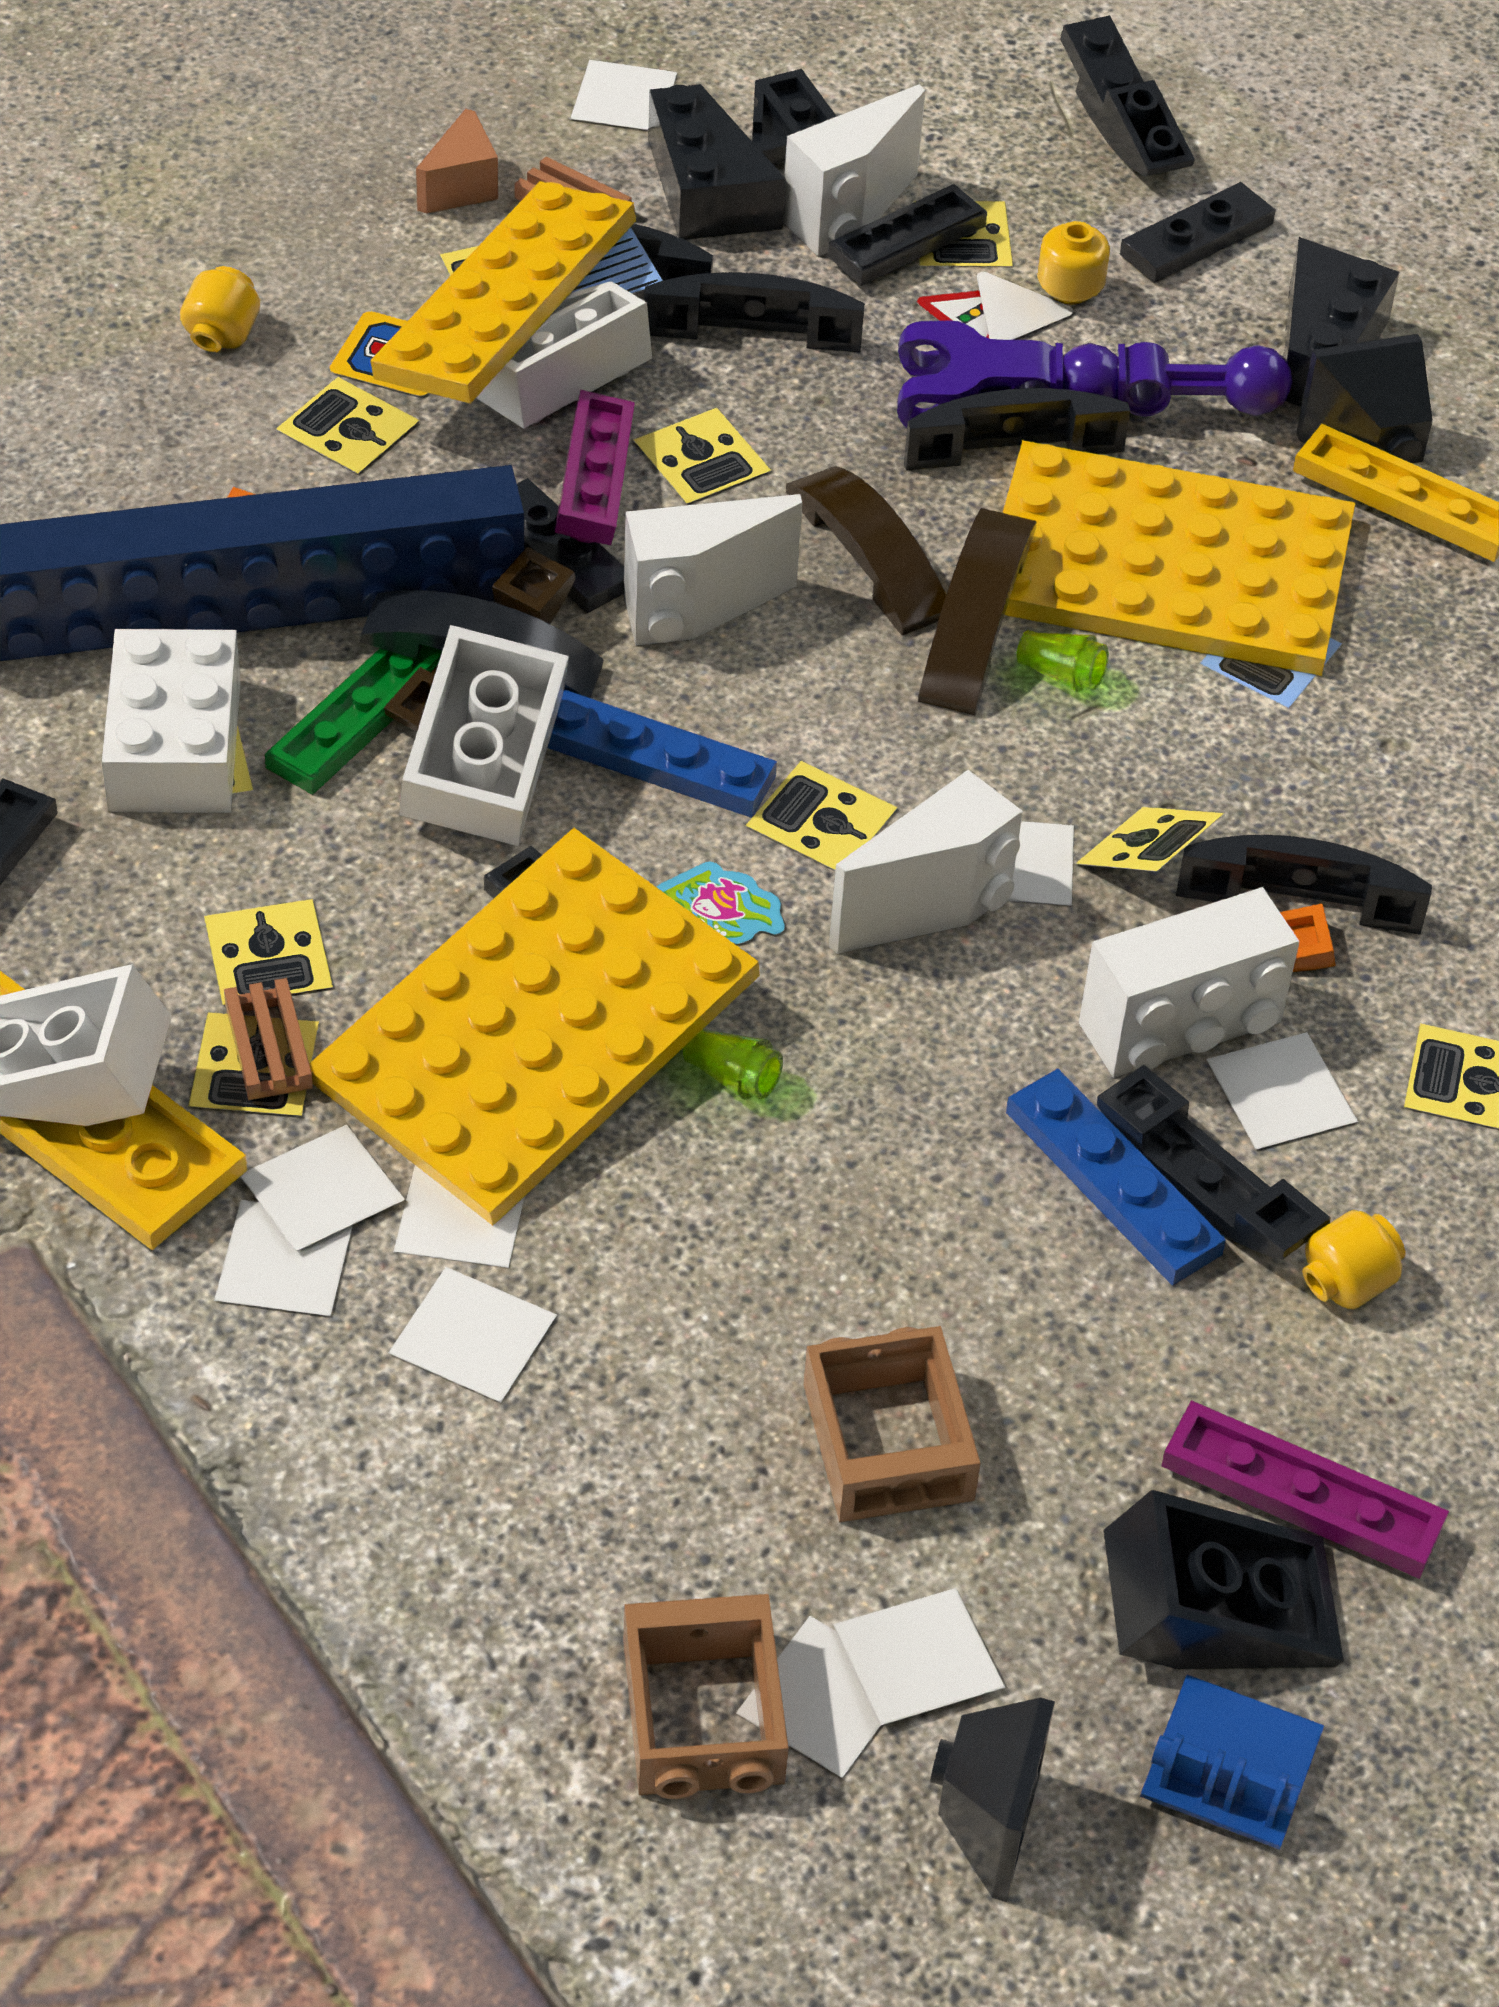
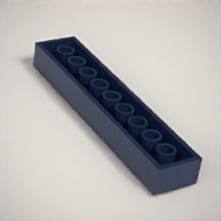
[0,465,524,661]

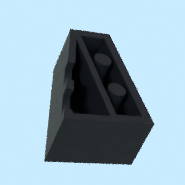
[648,84,786,240]
[1283,237,1400,407]

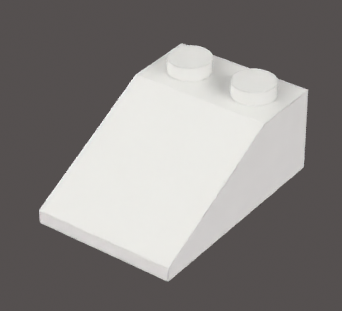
[783,84,925,257]
[624,494,802,646]
[829,770,1023,954]
[0,964,172,1126]

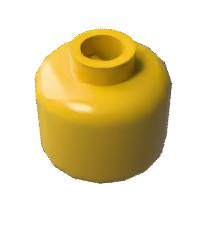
[1037,221,1110,305]
[180,266,260,352]
[1302,1210,1406,1310]

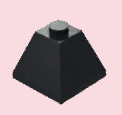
[1296,334,1433,463]
[930,1697,1055,1902]

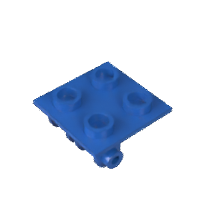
[1140,1674,1324,1850]

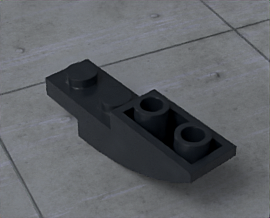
[1060,15,1195,177]

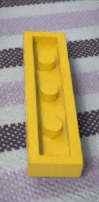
[1293,424,1499,562]

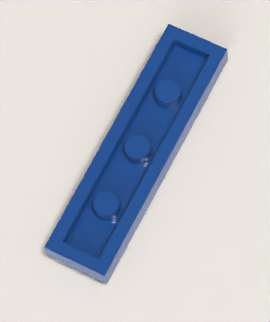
[547,690,777,818]
[1006,1068,1226,1286]

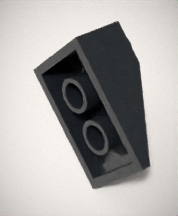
[1103,1490,1344,1670]

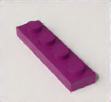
[554,389,635,546]
[1161,1400,1449,1579]

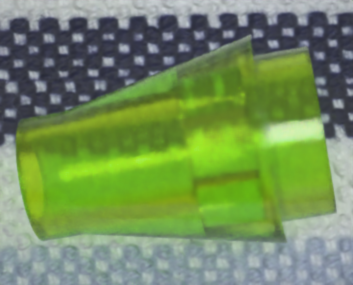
[1016,630,1109,692]
[683,1028,783,1100]

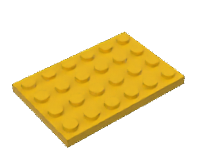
[1003,440,1355,676]
[309,827,760,1226]

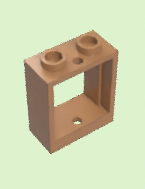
[803,1326,981,1523]
[623,1594,789,1799]

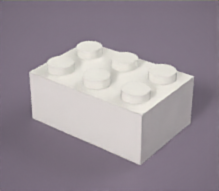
[399,625,569,846]
[102,629,240,813]
[1079,887,1300,1078]

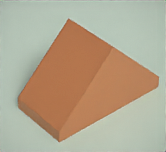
[416,109,498,214]

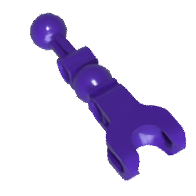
[897,320,1292,428]

